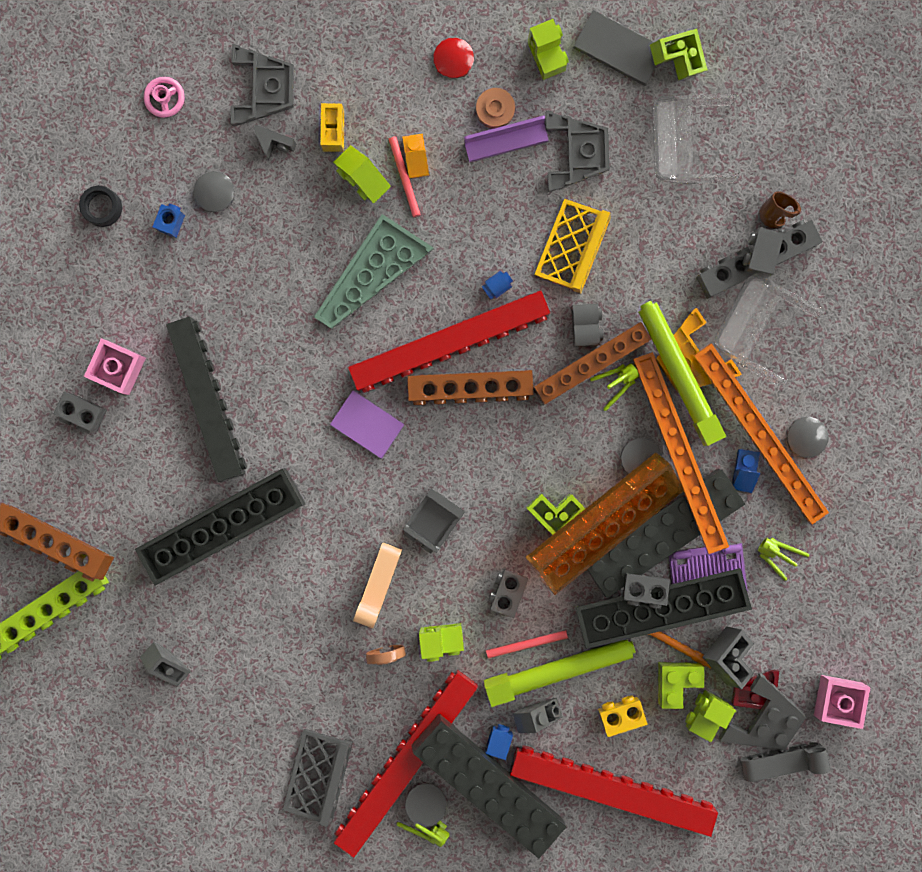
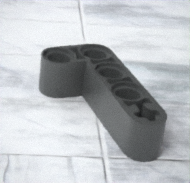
[740,742,831,782]

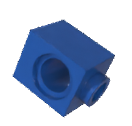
[152,203,185,238]
[485,724,513,760]

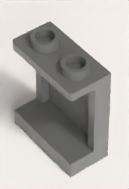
[403,488,465,553]

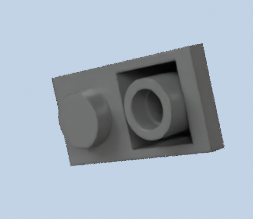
[513,698,563,733]

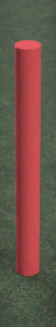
[388,137,421,217]
[486,630,568,658]

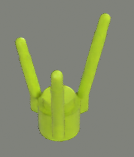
[590,363,639,411]
[757,537,809,581]
[396,820,449,847]

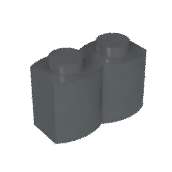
[571,303,603,347]

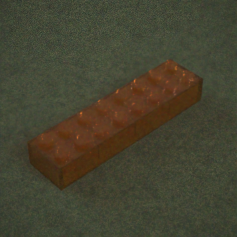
[526,452,683,595]

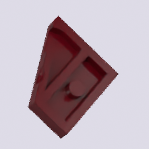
[731,669,780,709]

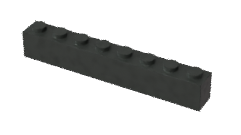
[166,316,247,482]

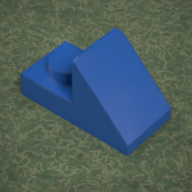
[732,449,760,493]

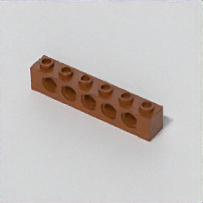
[533,322,652,405]
[408,370,533,405]
[0,503,115,581]

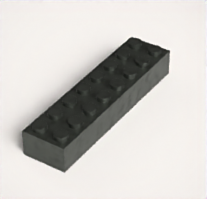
[135,468,306,586]
[581,469,745,598]
[575,568,752,649]
[411,714,567,859]

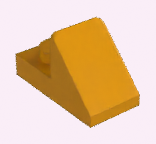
[402,133,429,179]

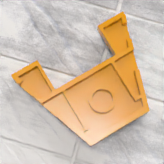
[656,308,742,392]

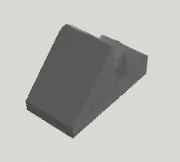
[254,125,297,160]

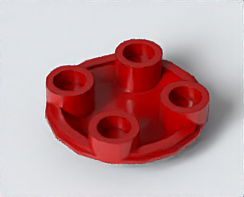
[433,38,474,78]

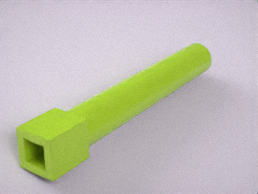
[638,301,727,446]
[483,639,636,707]

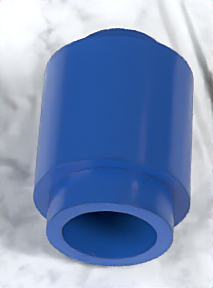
[482,270,513,300]

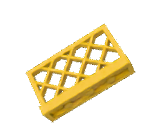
[534,199,611,294]

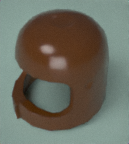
[759,191,801,229]

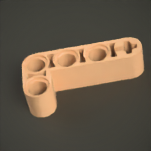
[353,543,402,628]

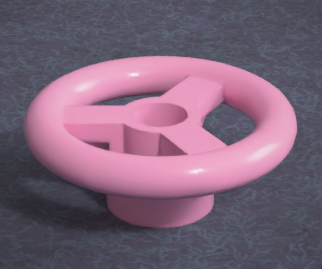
[143,77,184,118]

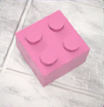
[84,338,146,395]
[814,675,870,729]

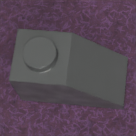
[140,642,191,686]

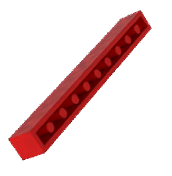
[348,290,550,393]
[334,669,478,858]
[510,745,718,837]

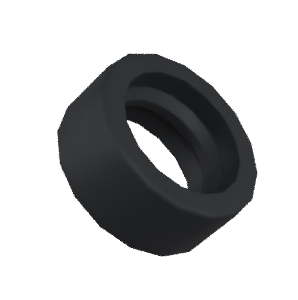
[79,185,122,227]

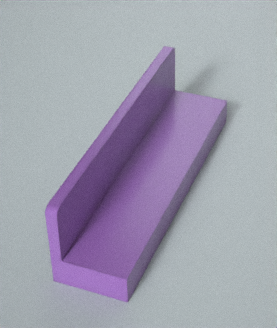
[464,116,548,163]

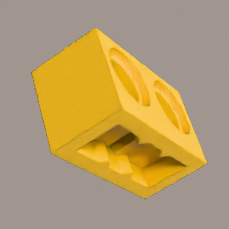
[320,103,344,152]
[598,695,648,737]

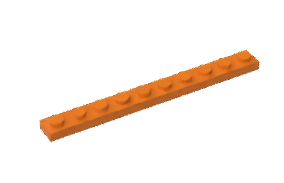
[693,343,829,525]
[633,352,729,555]

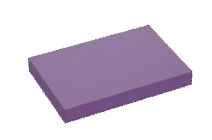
[330,391,404,459]

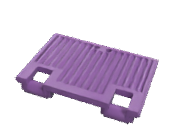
[669,543,748,593]

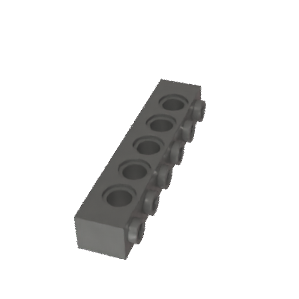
[696,220,823,299]

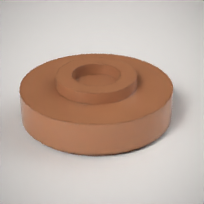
[476,88,515,129]
[366,645,406,665]

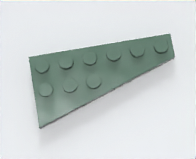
[314,214,434,329]

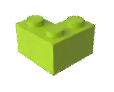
[528,19,569,80]
[650,29,708,80]
[333,145,391,204]
[526,493,586,538]
[419,623,464,662]
[658,662,704,709]
[685,690,736,742]

